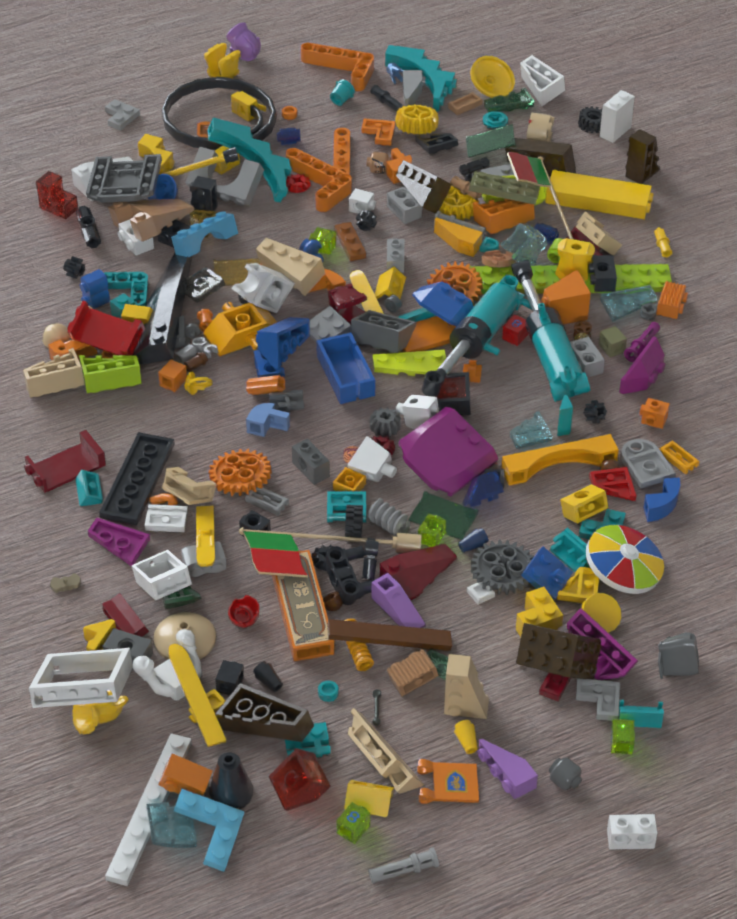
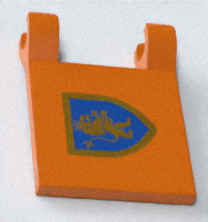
[417,759,479,804]

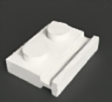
[145,504,188,532]

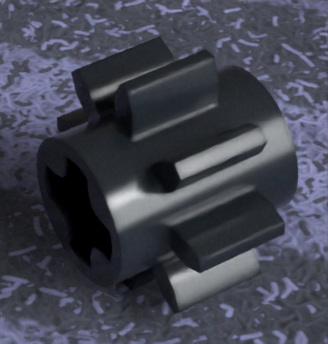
[356,210,377,231]
[63,256,85,279]
[583,400,607,424]

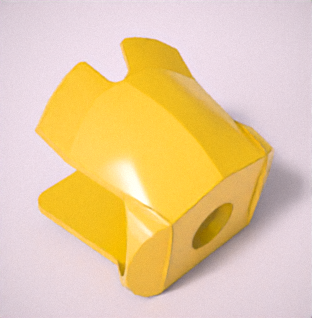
[555,238,595,281]

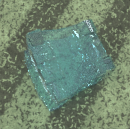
[501,223,547,266]

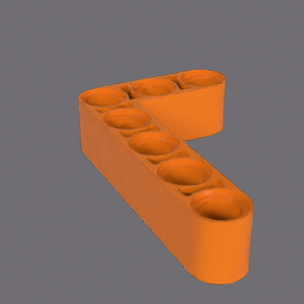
[301,43,374,91]
[286,148,352,212]

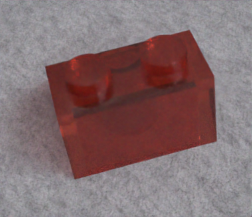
[268,748,331,811]

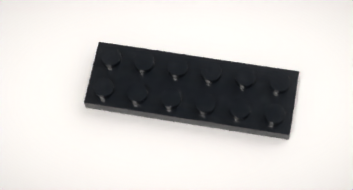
[99,432,175,525]

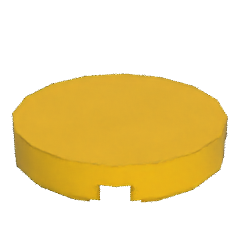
[582,593,621,633]

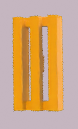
[659,440,700,475]

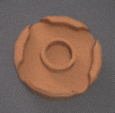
[482,250,516,267]

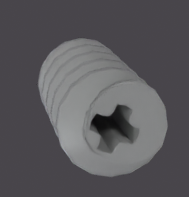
[367,498,410,537]

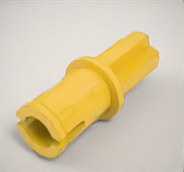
[654,227,672,258]

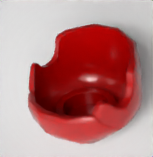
[228,595,260,628]

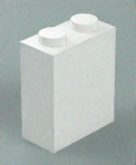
[600,90,635,143]

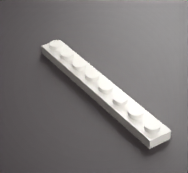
[105,734,192,886]

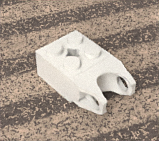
[232,263,295,313]

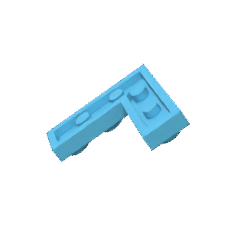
[174,789,244,872]

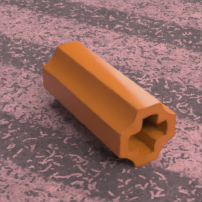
[246,375,286,395]

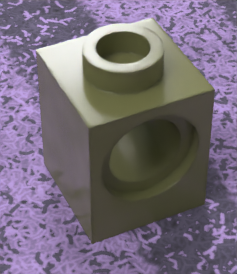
[599,326,627,358]

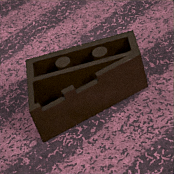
[625,129,661,184]

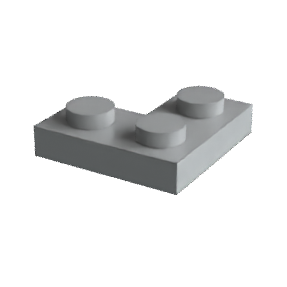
[105,99,140,131]
[576,679,620,721]

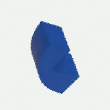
[643,477,680,522]

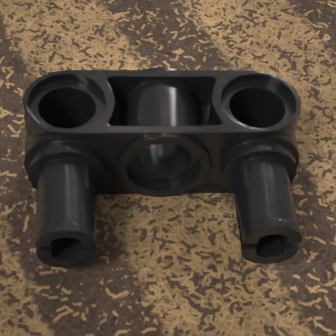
[324,546,376,605]

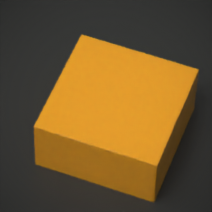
[333,467,366,491]

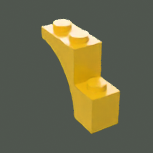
[138,134,175,174]

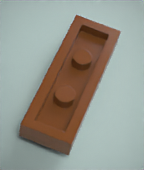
[334,222,366,262]

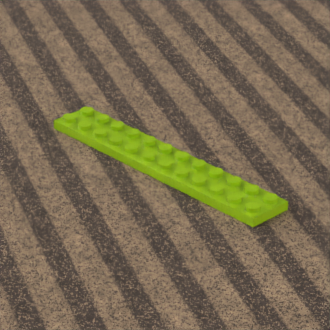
[465,264,672,294]

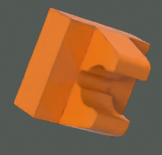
[463,359,482,383]

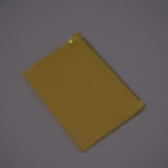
[213,258,260,286]

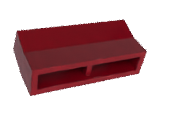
[102,593,149,637]

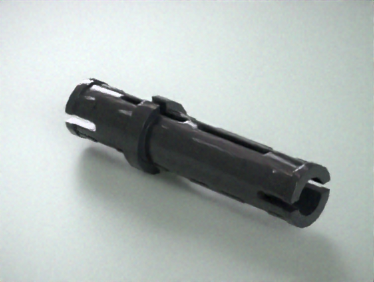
[370,85,404,112]

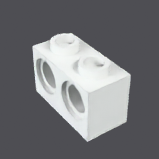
[607,814,657,849]

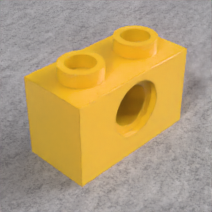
[560,484,609,523]

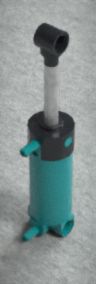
[511,259,591,402]
[422,275,532,397]

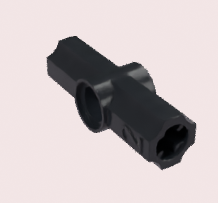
[76,205,101,249]

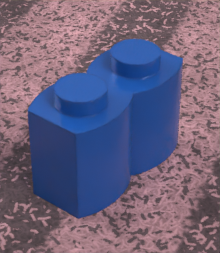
[79,269,110,309]

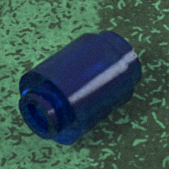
[277,127,301,145]
[532,223,559,244]

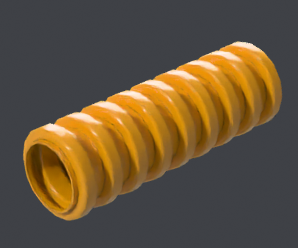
[344,618,374,671]

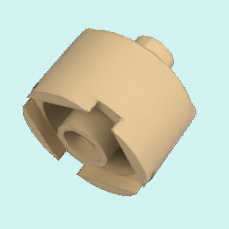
[527,112,555,142]

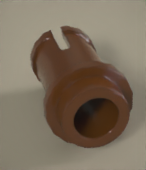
[184,352,208,372]

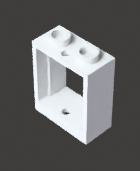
[132,550,192,600]

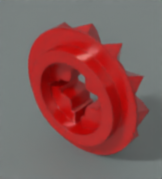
[286,174,311,193]

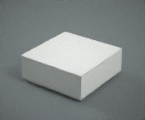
[467,582,495,605]

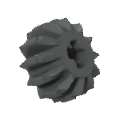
[369,407,401,438]

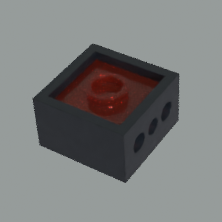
[436,372,471,415]

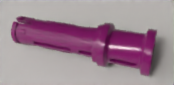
[624,322,660,362]

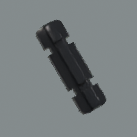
[459,157,490,175]

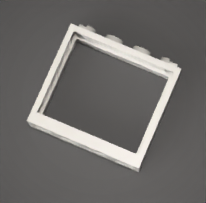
[29,648,133,708]

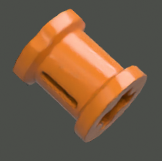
[197,309,213,332]

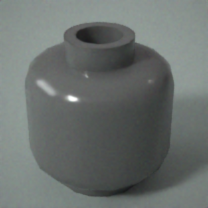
[549,757,582,790]

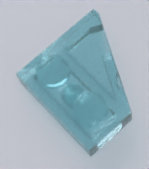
[510,411,553,449]

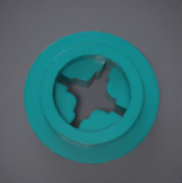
[483,111,508,130]

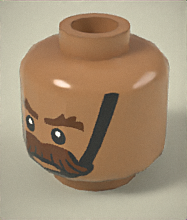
[367,152,391,174]

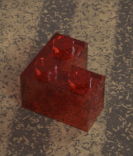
[36,171,78,220]

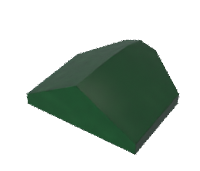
[162,586,202,609]

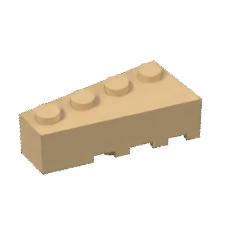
[256,238,325,296]

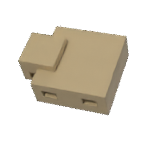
[576,211,622,256]

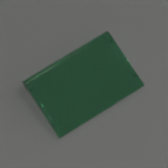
[466,124,515,158]
[408,491,479,540]

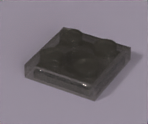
[185,267,226,303]

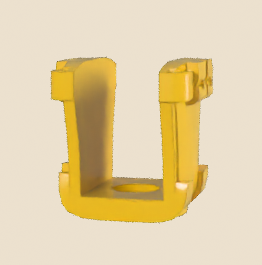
[204,43,241,78]

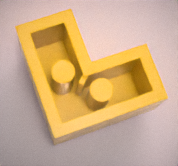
[516,587,563,637]

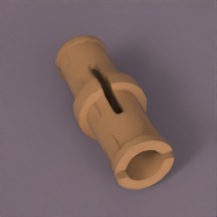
[450,176,482,200]

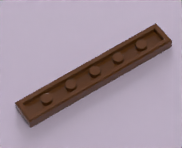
[327,619,452,651]

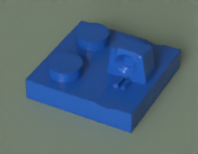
[521,546,573,600]

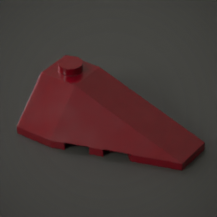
[379,544,457,601]

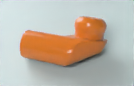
[149,493,178,506]

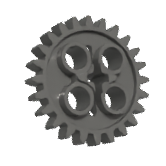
[471,540,534,595]

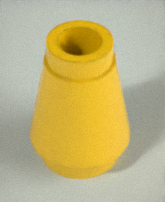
[454,720,478,754]

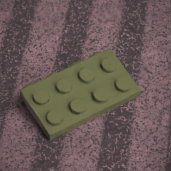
[469,171,540,205]

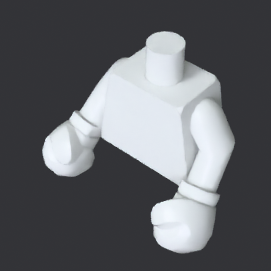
[132,629,202,700]

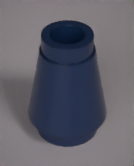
[458,528,489,553]

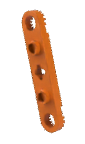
[333,128,350,175]

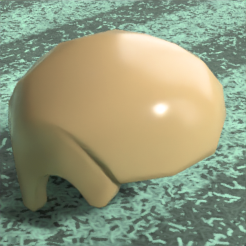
[42,323,71,347]

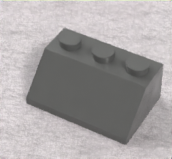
[351,310,416,353]

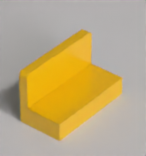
[375,266,406,299]
[344,780,394,817]

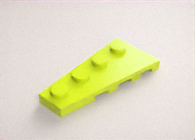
[372,350,446,376]

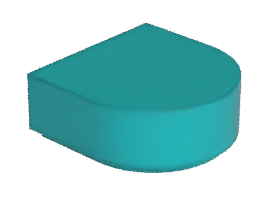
[480,237,499,253]

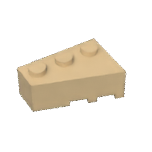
[23,348,84,398]

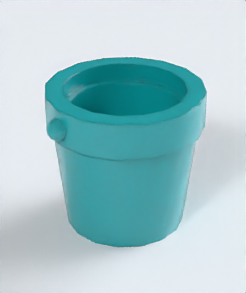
[330,79,355,106]

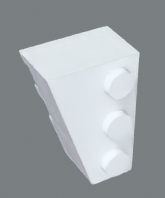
[520,55,565,106]

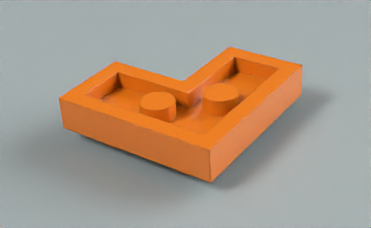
[361,118,396,146]

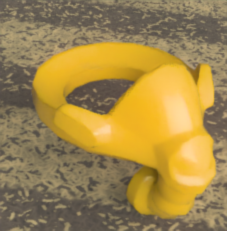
[184,372,213,395]

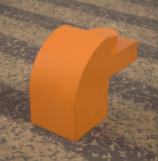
[386,148,412,184]

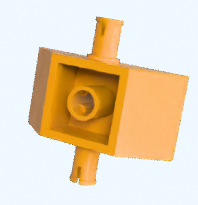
[203,302,277,357]

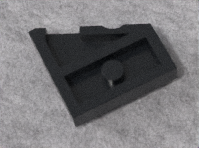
[415,133,458,154]

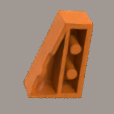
[473,198,535,234]

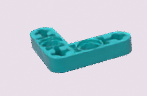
[104,272,148,306]

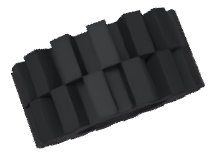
[578,106,602,133]
[345,505,363,538]

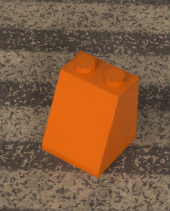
[541,271,591,324]

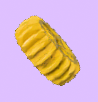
[395,104,439,135]
[439,186,479,221]

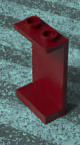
[24,430,106,493]

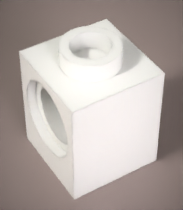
[349,188,376,214]

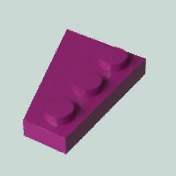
[87,518,150,567]

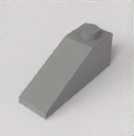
[402,70,425,106]

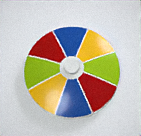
[586,525,664,594]

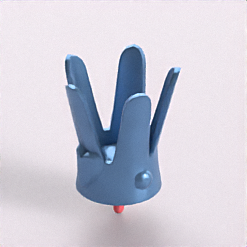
[386,63,404,84]

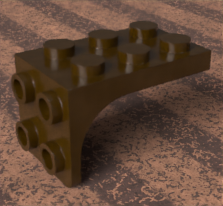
[516,623,601,680]

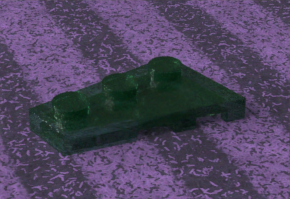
[484,88,534,112]

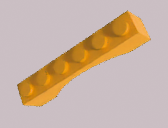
[501,434,619,485]

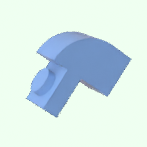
[246,403,290,437]

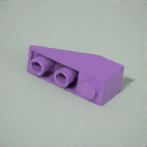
[372,573,426,628]
[477,739,538,799]

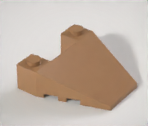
[108,199,194,242]

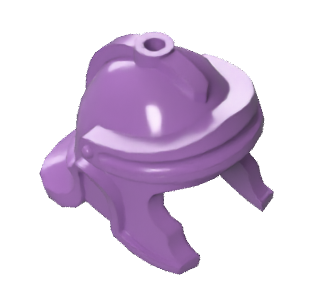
[226,22,261,61]

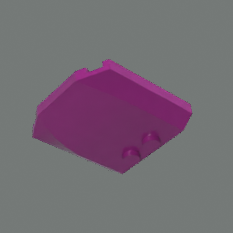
[398,407,499,497]

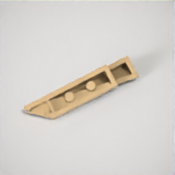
[348,708,424,794]

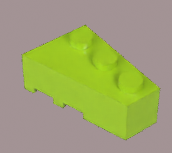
[79,355,142,393]

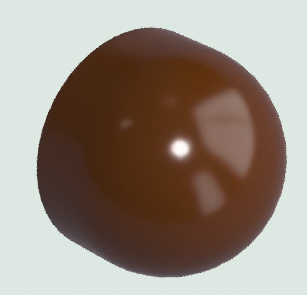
[600,459,620,470]
[323,592,343,611]

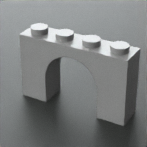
[185,147,264,206]

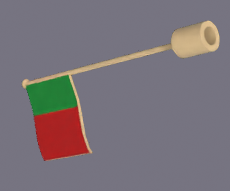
[507,152,574,240]
[239,527,421,578]

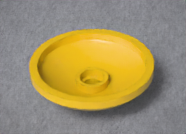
[470,56,515,99]

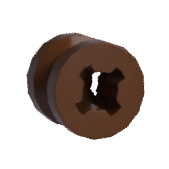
[573,321,592,340]

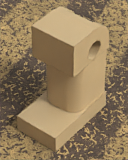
[162,467,217,505]

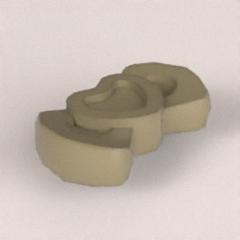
[50,573,81,593]

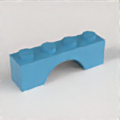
[171,211,238,257]

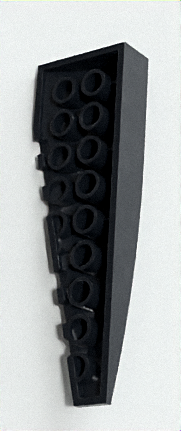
[132,252,192,365]

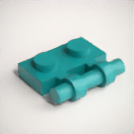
[284,722,331,760]

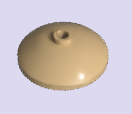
[154,612,216,660]

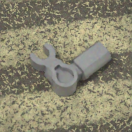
[175,337,219,364]

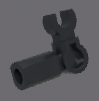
[362,538,379,579]

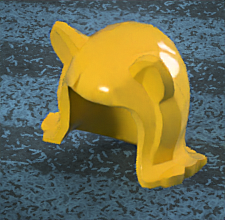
[72,690,129,735]

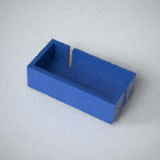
[317,333,375,404]

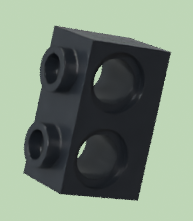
[190,176,218,216]

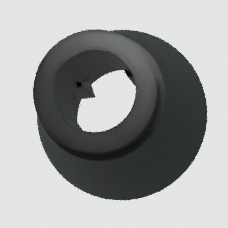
[253,661,283,692]

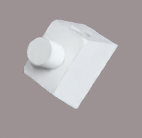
[396,395,439,429]
[347,436,397,482]

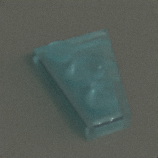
[600,285,657,322]

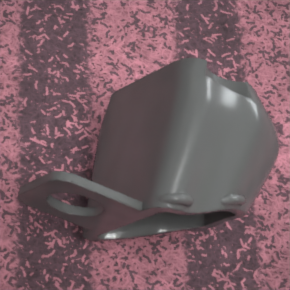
[658,632,699,679]

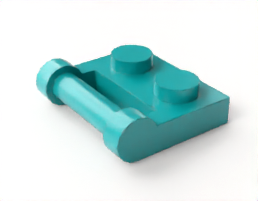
[327,491,366,523]

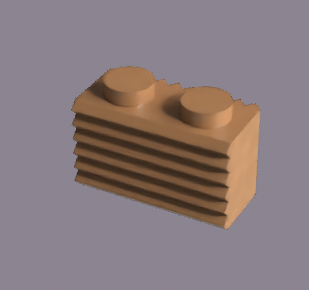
[387,649,438,697]

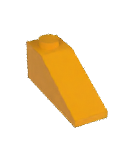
[434,217,483,257]

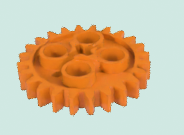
[427,261,483,306]
[209,449,272,496]

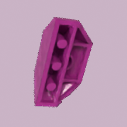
[619,336,666,394]
[567,608,638,681]

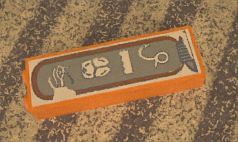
[272,550,334,661]

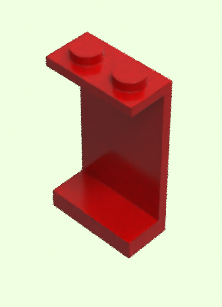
[67,301,145,356]

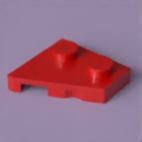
[589,467,636,501]

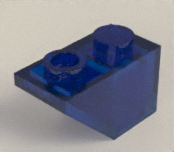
[462,470,504,508]

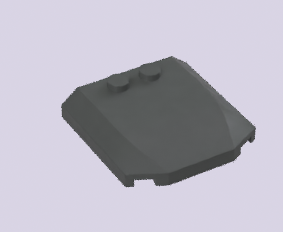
[86,154,162,203]

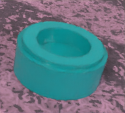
[318,680,339,702]

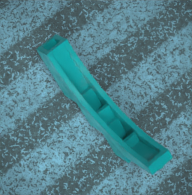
[385,45,457,112]
[207,117,292,203]

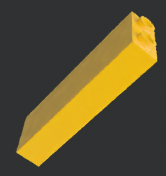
[545,170,654,219]

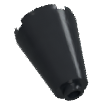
[209,752,253,809]

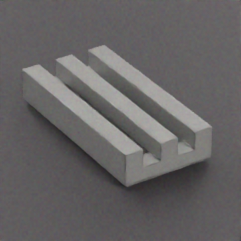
[245,487,289,516]

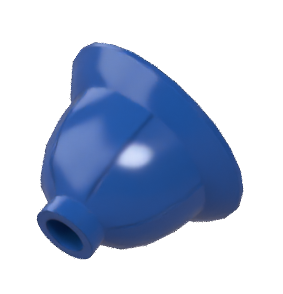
[148,174,178,200]

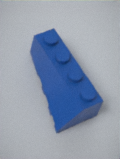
[256,317,310,369]

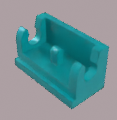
[550,527,589,573]
[618,700,664,728]

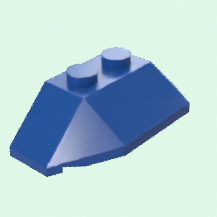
[412,282,474,326]

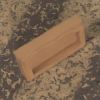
[448,92,483,115]

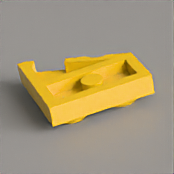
[557,567,599,603]

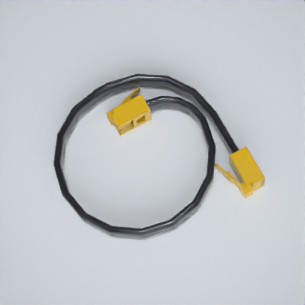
[162,77,277,175]

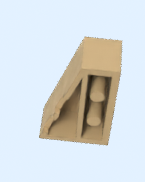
[444,654,489,719]

